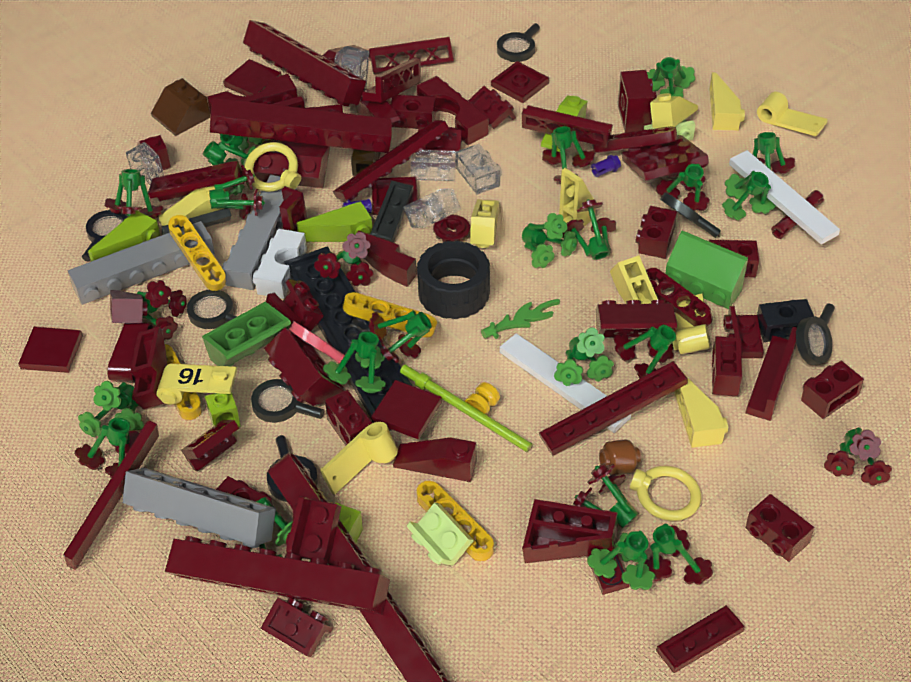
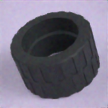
[417,241,490,319]

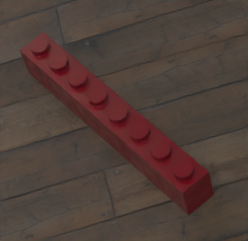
[243,20,366,107]
[210,97,392,153]
[165,536,390,615]

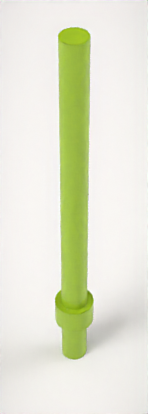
[400,364,532,452]

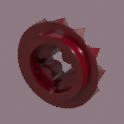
[433,214,470,242]

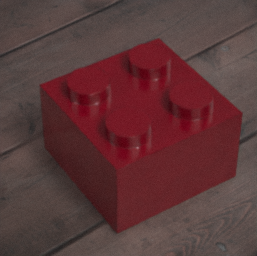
[618,70,657,133]

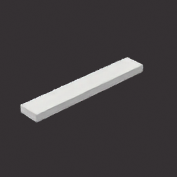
[729,150,840,244]
[500,333,631,433]

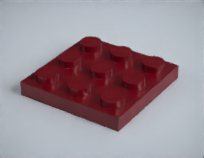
[621,135,709,181]

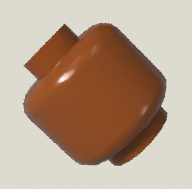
[599,439,641,475]

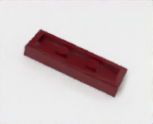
[656,605,745,673]

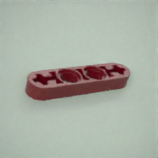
[592,126,678,152]
[646,268,713,327]

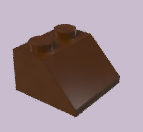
[151,78,210,136]

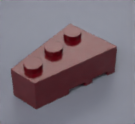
[522,499,618,564]

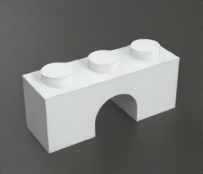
[253,229,307,299]

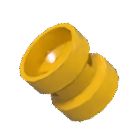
[465,382,500,415]

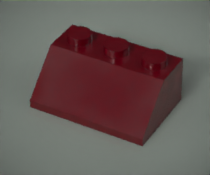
[253,139,330,188]
[596,300,677,338]
[264,327,345,406]

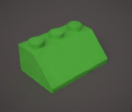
[665,230,748,309]
[202,302,291,366]

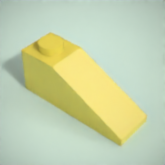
[709,72,745,131]
[650,93,698,128]
[559,168,595,226]
[158,186,225,227]
[470,199,500,248]
[610,256,658,304]
[674,379,728,448]

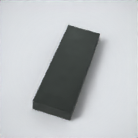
[370,181,413,242]
[162,208,232,235]

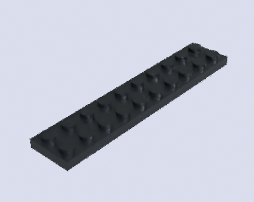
[284,246,412,431]

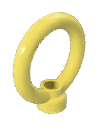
[245,142,301,192]
[629,466,701,521]

